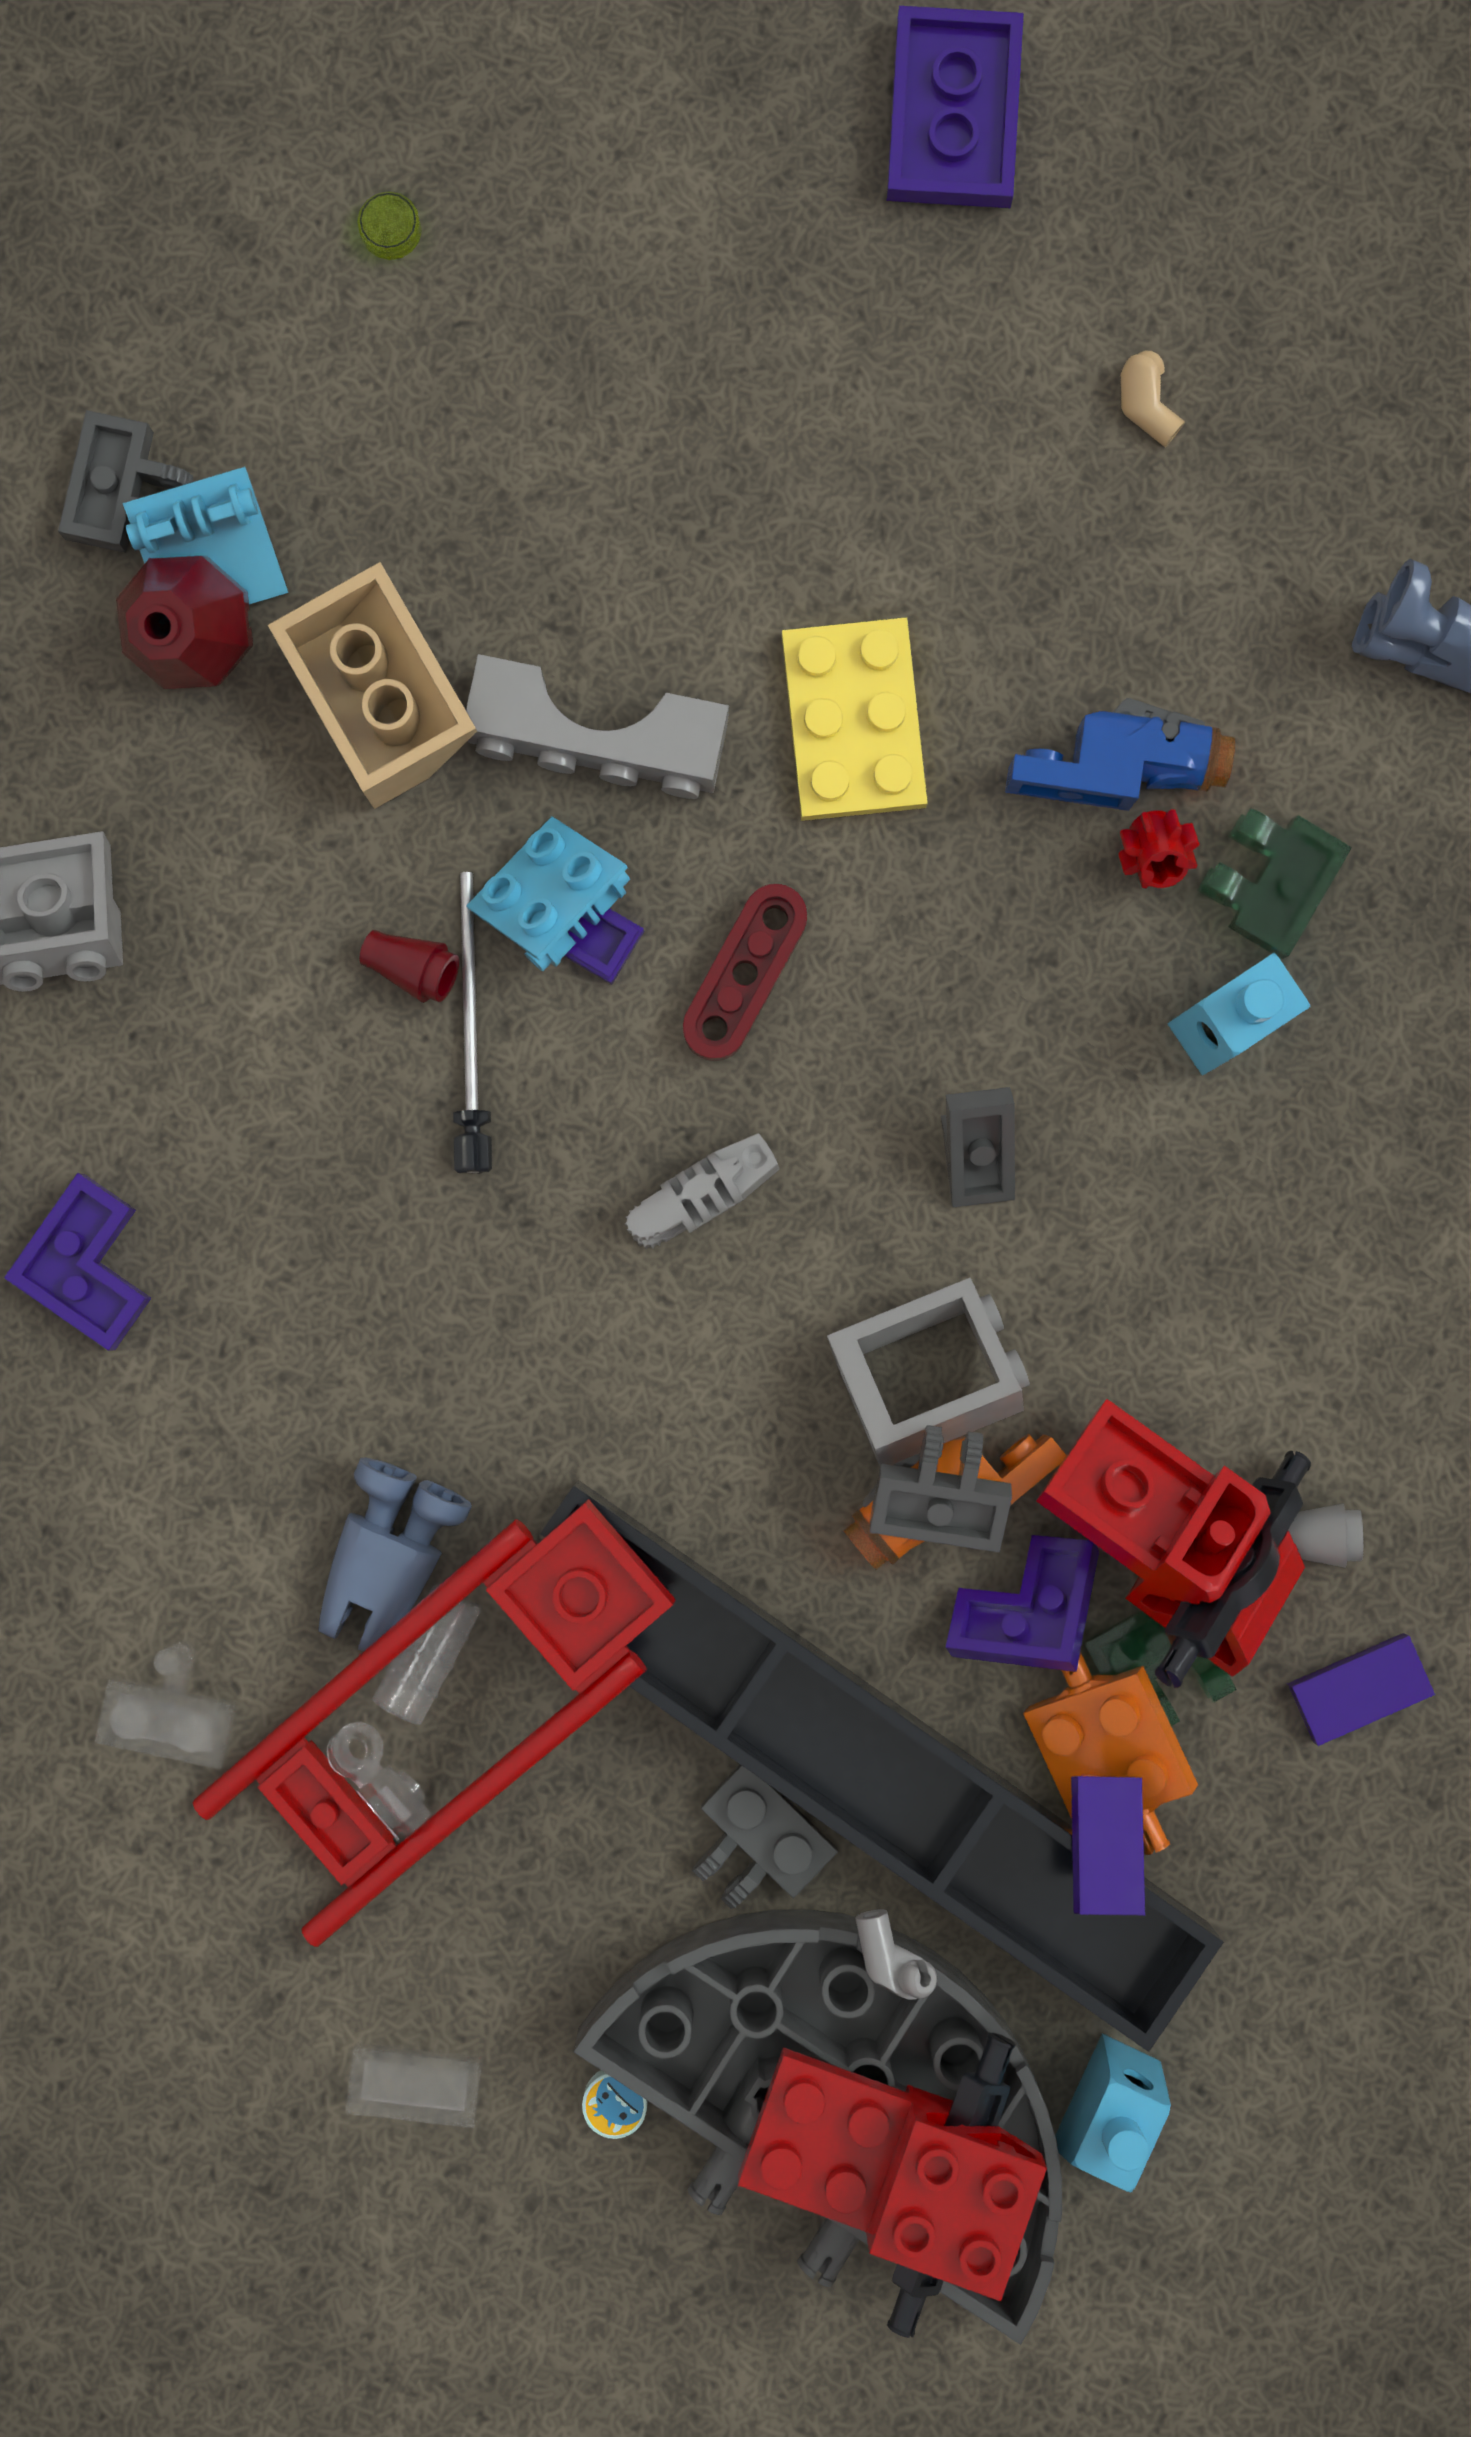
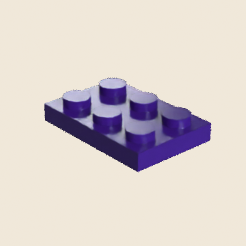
[886,5,1024,208]

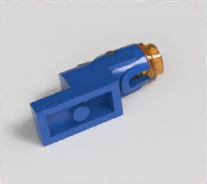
[1005,698,1235,811]

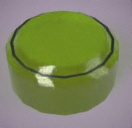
[357,191,422,260]

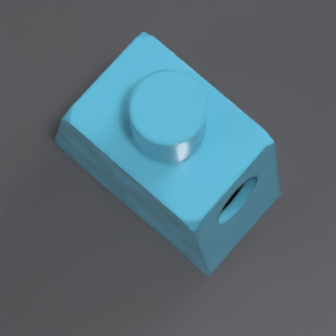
[1167,952,1311,1076]
[1055,2033,1171,2193]

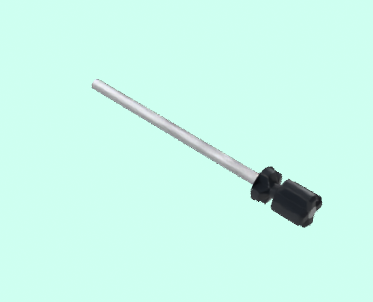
[453,872,492,1174]

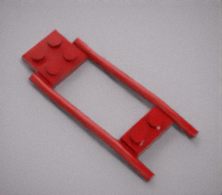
[192,1499,676,1947]

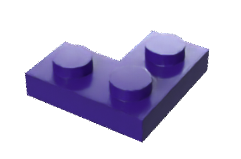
[4,1173,151,1351]
[945,1535,1099,1672]

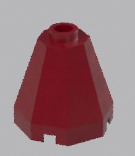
[116,556,253,689]

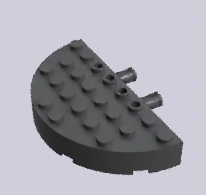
[573,1909,1062,2345]

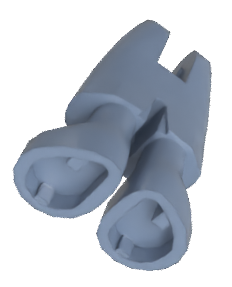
[1352,559,1471,693]
[318,1458,472,1652]

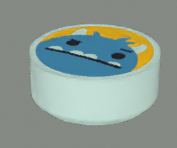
[582,2070,648,2139]

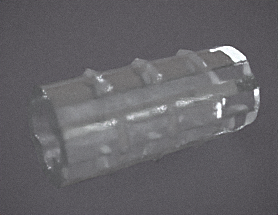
[372,1582,483,1725]

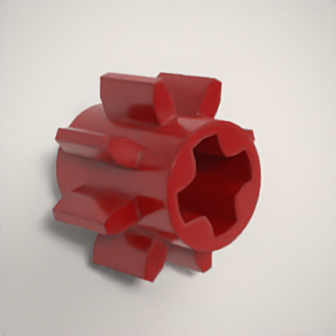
[1118,809,1200,889]

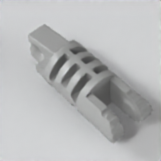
[625,1133,780,1249]

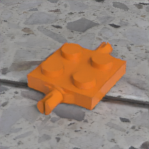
[1023,1651,1198,1855]

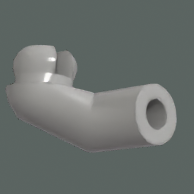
[855,1909,937,2000]

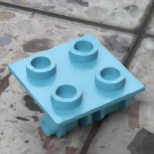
[123,467,288,628]
[466,816,630,971]

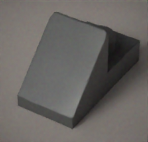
[941,1087,1015,1207]

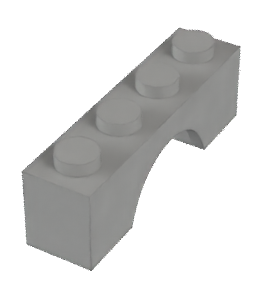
[466,654,729,799]

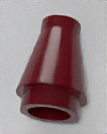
[359,930,459,1003]

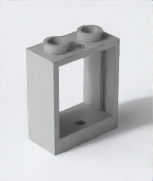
[827,1277,1030,1466]

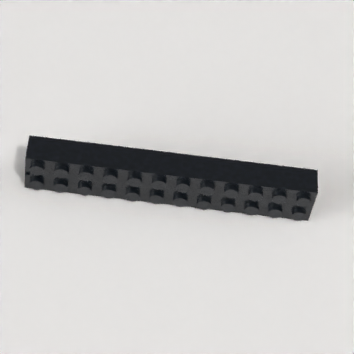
[536,1480,1224,2052]

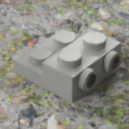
[0,831,123,992]

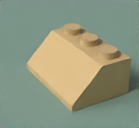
[268,562,477,809]

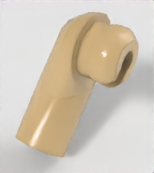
[1120,350,1185,448]

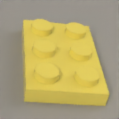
[782,618,927,821]

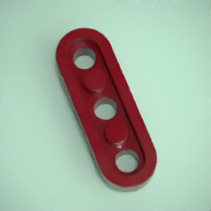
[683,884,807,1061]

